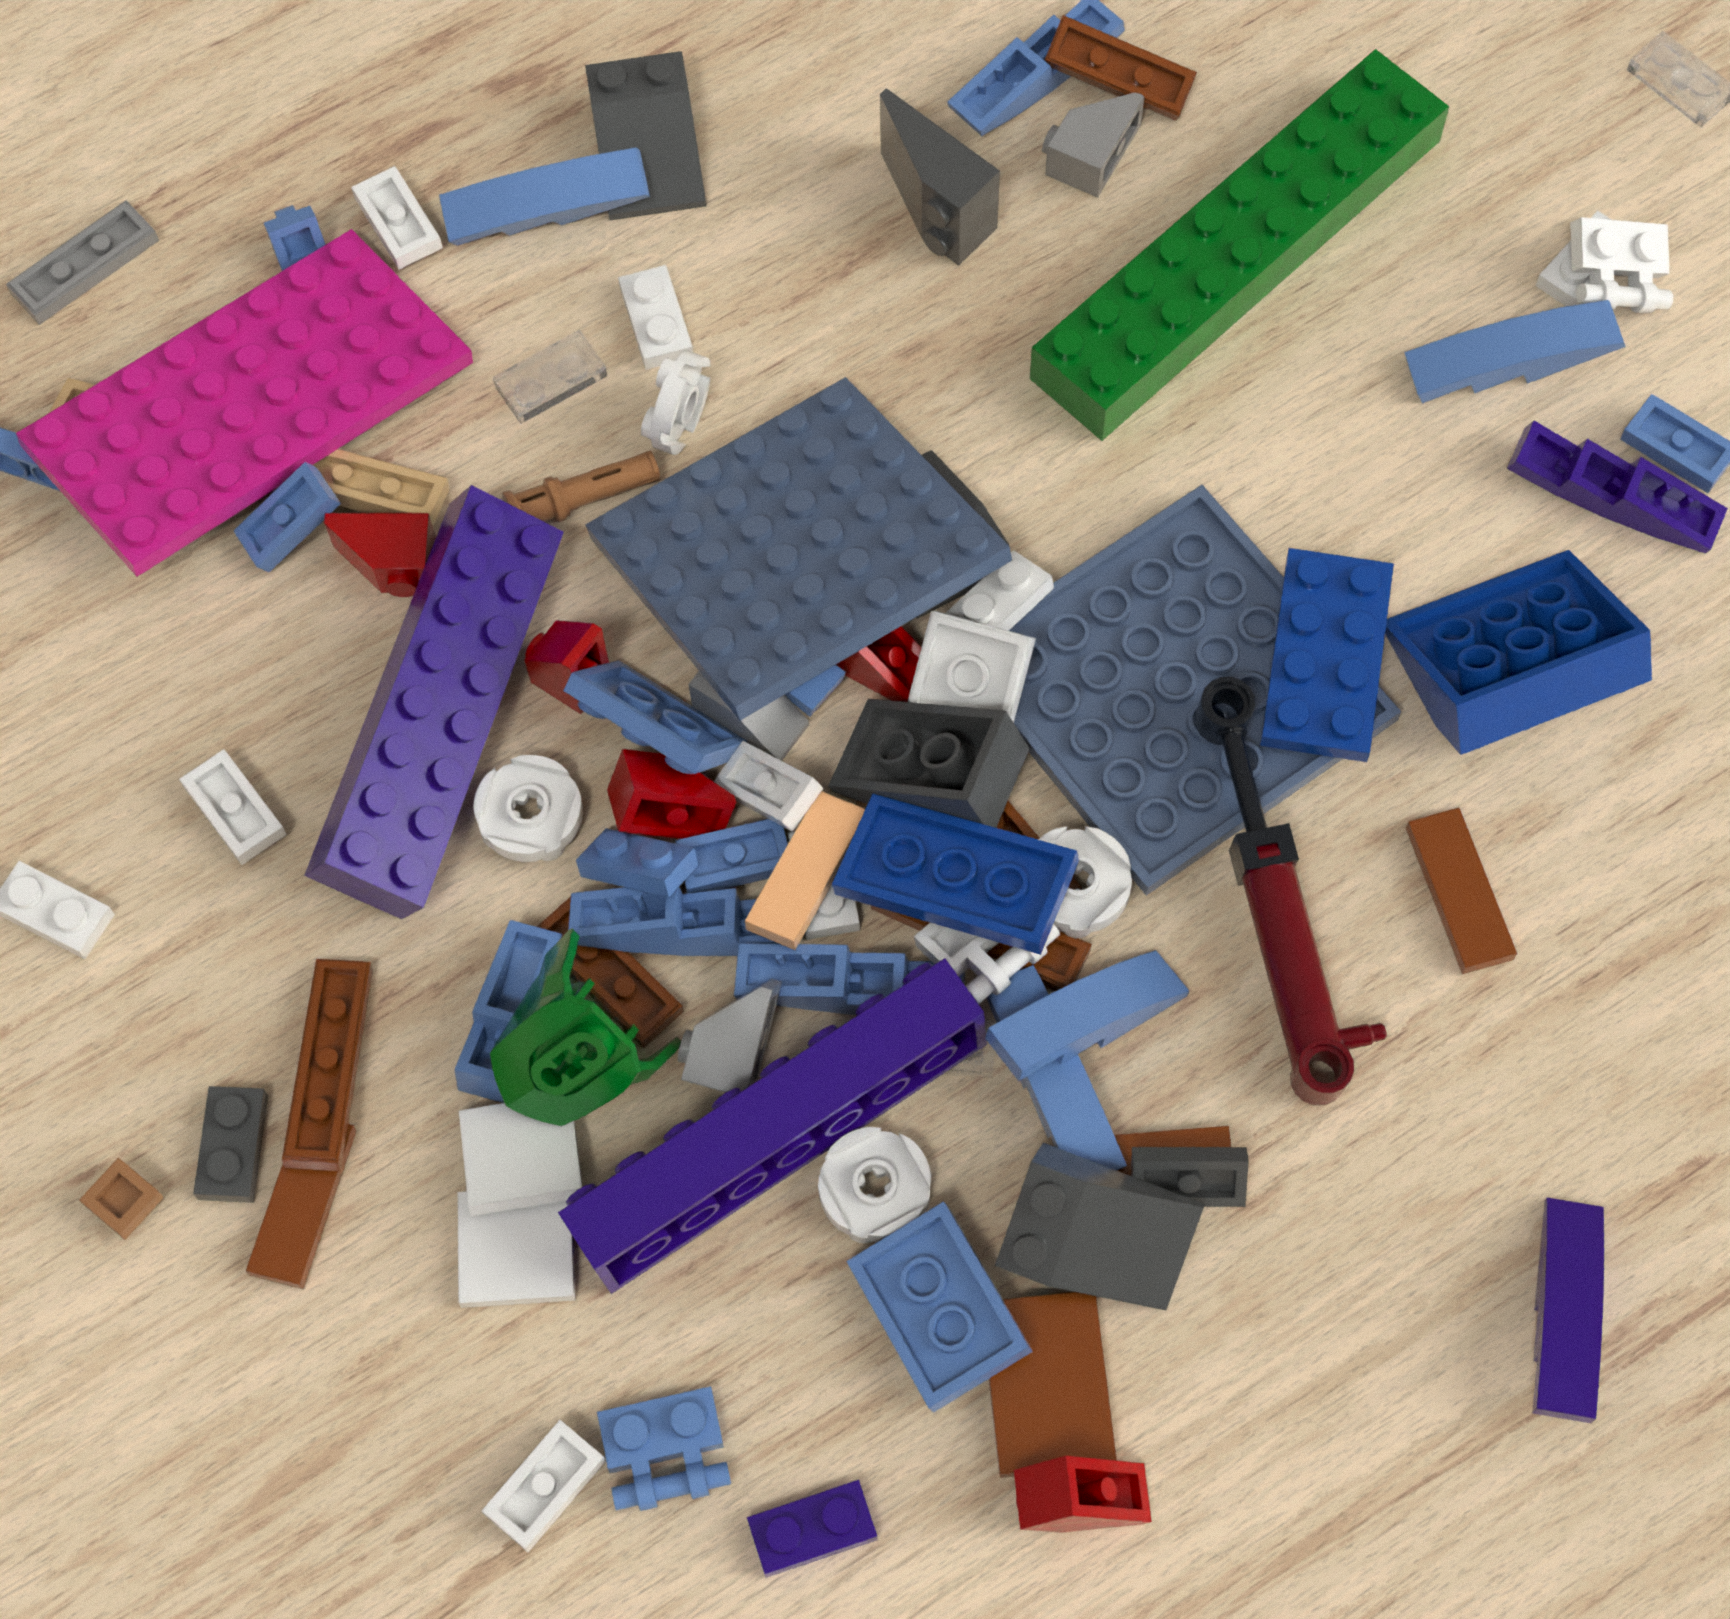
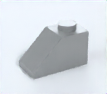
[1042,92,1144,198]
[688,671,809,761]
[678,979,782,1092]

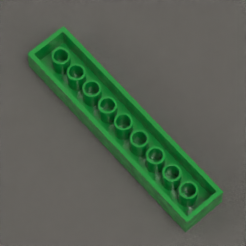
[1030,49,1449,441]

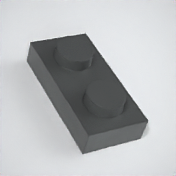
[193,1086,268,1203]
[1130,1147,1249,1207]

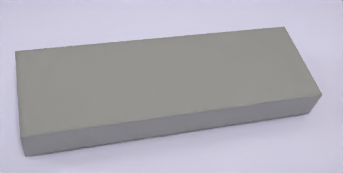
[6,200,159,325]

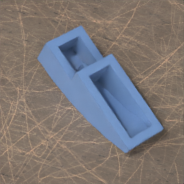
[454,920,562,1103]

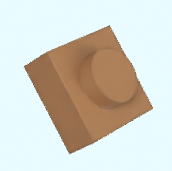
[79,1157,164,1240]

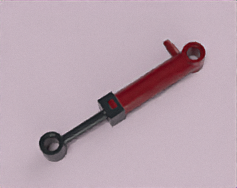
[1195,677,1387,1105]

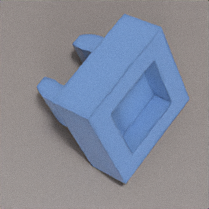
[264,205,326,271]

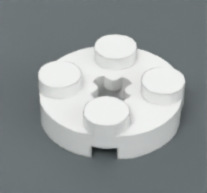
[641,350,711,455]
[473,755,583,862]
[1038,826,1132,938]
[818,1127,931,1244]

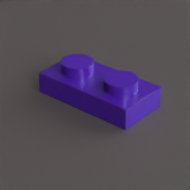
[747,1480,878,1578]

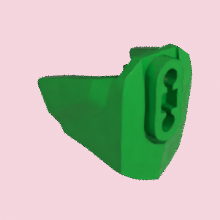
[490,928,681,1126]

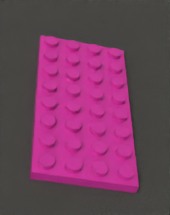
[16,229,473,577]

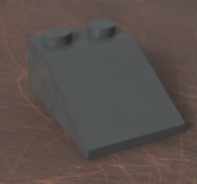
[585,51,706,220]
[880,88,1000,266]
[828,699,1030,828]
[995,1143,1205,1310]

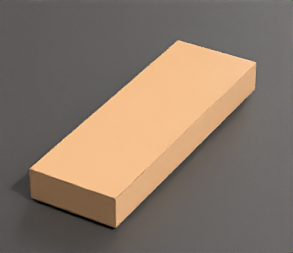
[745,791,865,950]

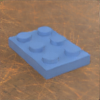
[563,660,747,774]
[846,1201,1033,1412]

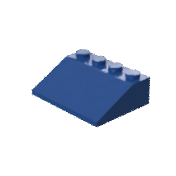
[1385,550,1652,755]

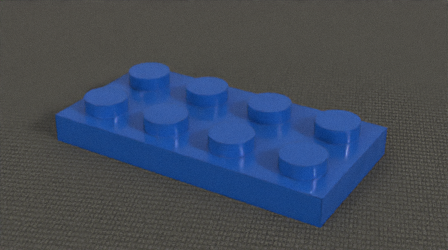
[1260,548,1394,762]
[832,793,1079,955]

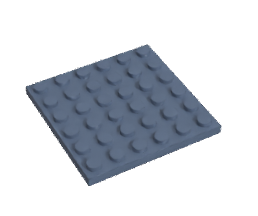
[585,377,1012,721]
[1009,485,1401,896]

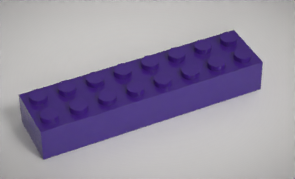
[304,485,564,919]
[558,958,987,1294]

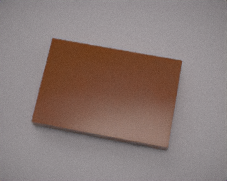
[989,1292,1117,1478]

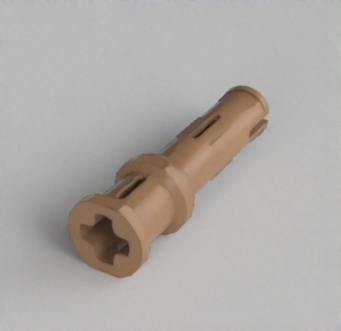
[502,450,660,522]

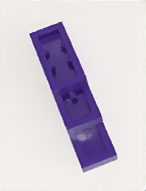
[1507,420,1728,554]
[1532,1197,1604,1424]

